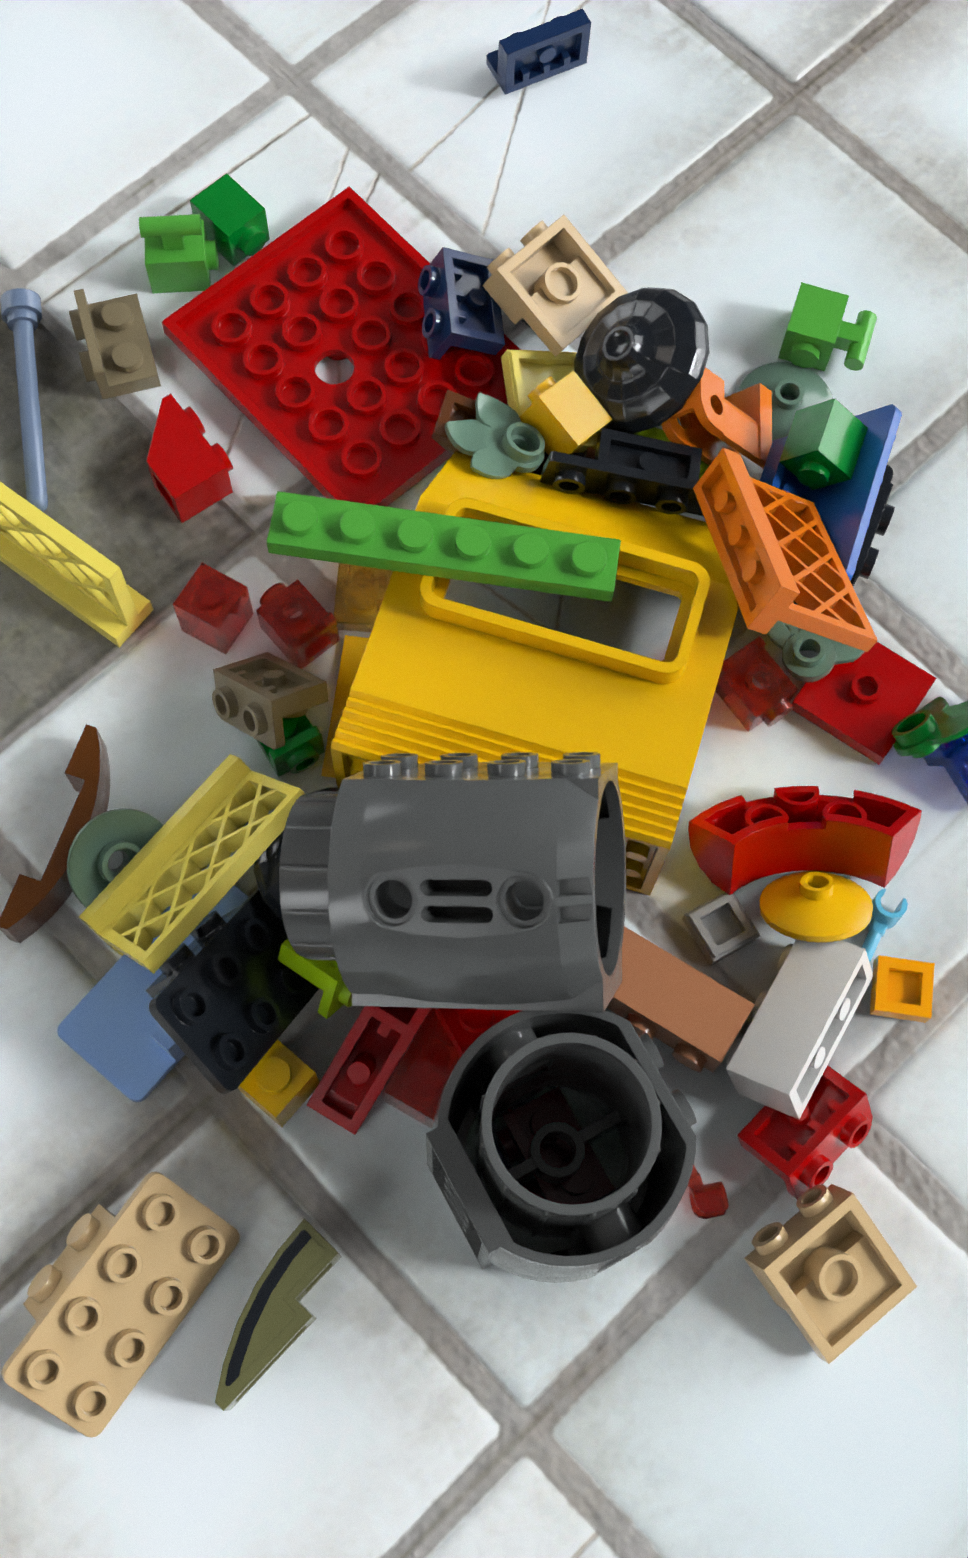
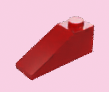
[307,1006,431,1135]

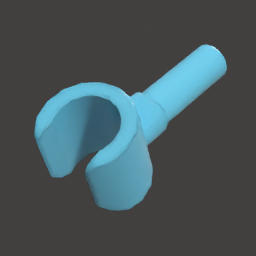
[862,889,908,962]

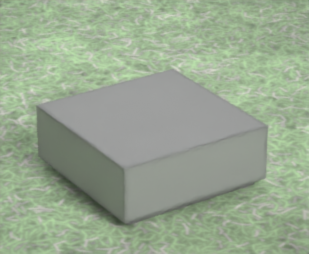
[682,892,760,966]

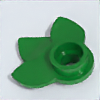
[892,697,968,758]

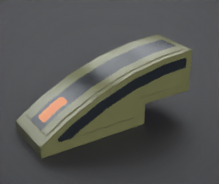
[215,1218,342,1411]

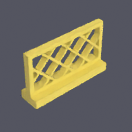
[0,482,153,648]
[79,754,305,974]

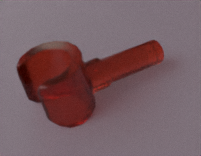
[688,1165,729,1219]

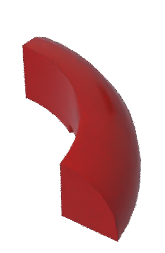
[688,786,922,895]

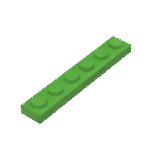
[266,491,621,602]

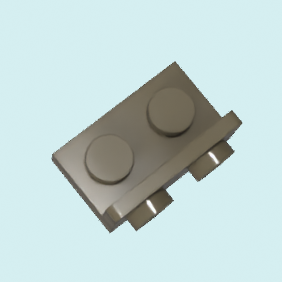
[69,289,161,399]
[212,652,329,750]

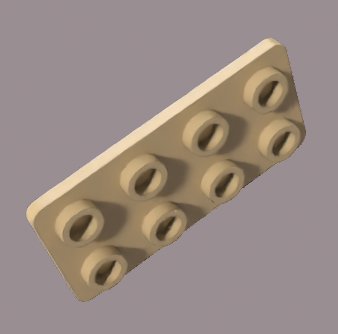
[1,1172,240,1438]

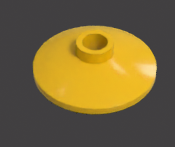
[759,871,873,942]

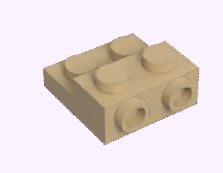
[482,215,628,357]
[744,1184,917,1364]

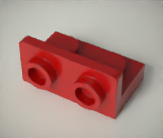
[737,1065,873,1200]

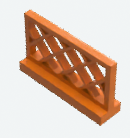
[693,447,878,652]

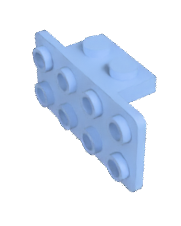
[57,868,248,1102]

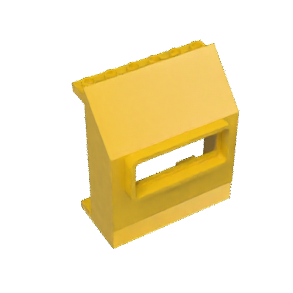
[330,451,739,896]

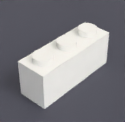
[726,939,873,1119]

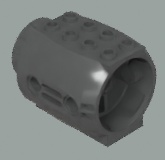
[279,752,626,1013]
[426,1011,697,1283]

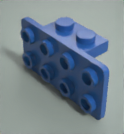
[760,404,902,581]

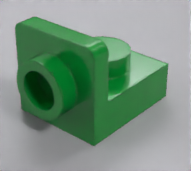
[256,715,325,777]

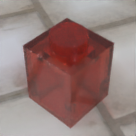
[173,563,254,655]

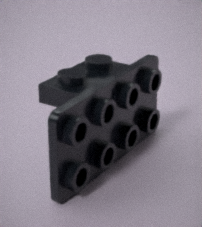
[146,888,319,1094]

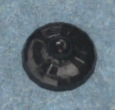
[574,287,710,434]

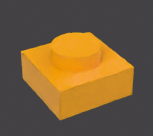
[870,955,935,1023]

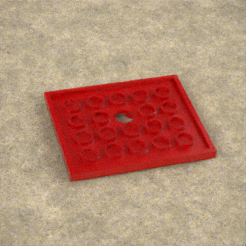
[161,186,521,507]

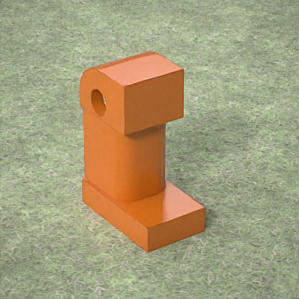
[661,367,772,469]

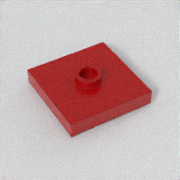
[789,642,937,765]

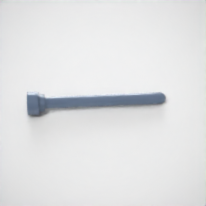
[0,288,48,512]

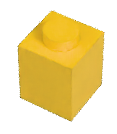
[519,370,612,455]
[238,1039,319,1127]

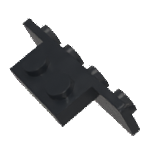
[540,428,703,516]

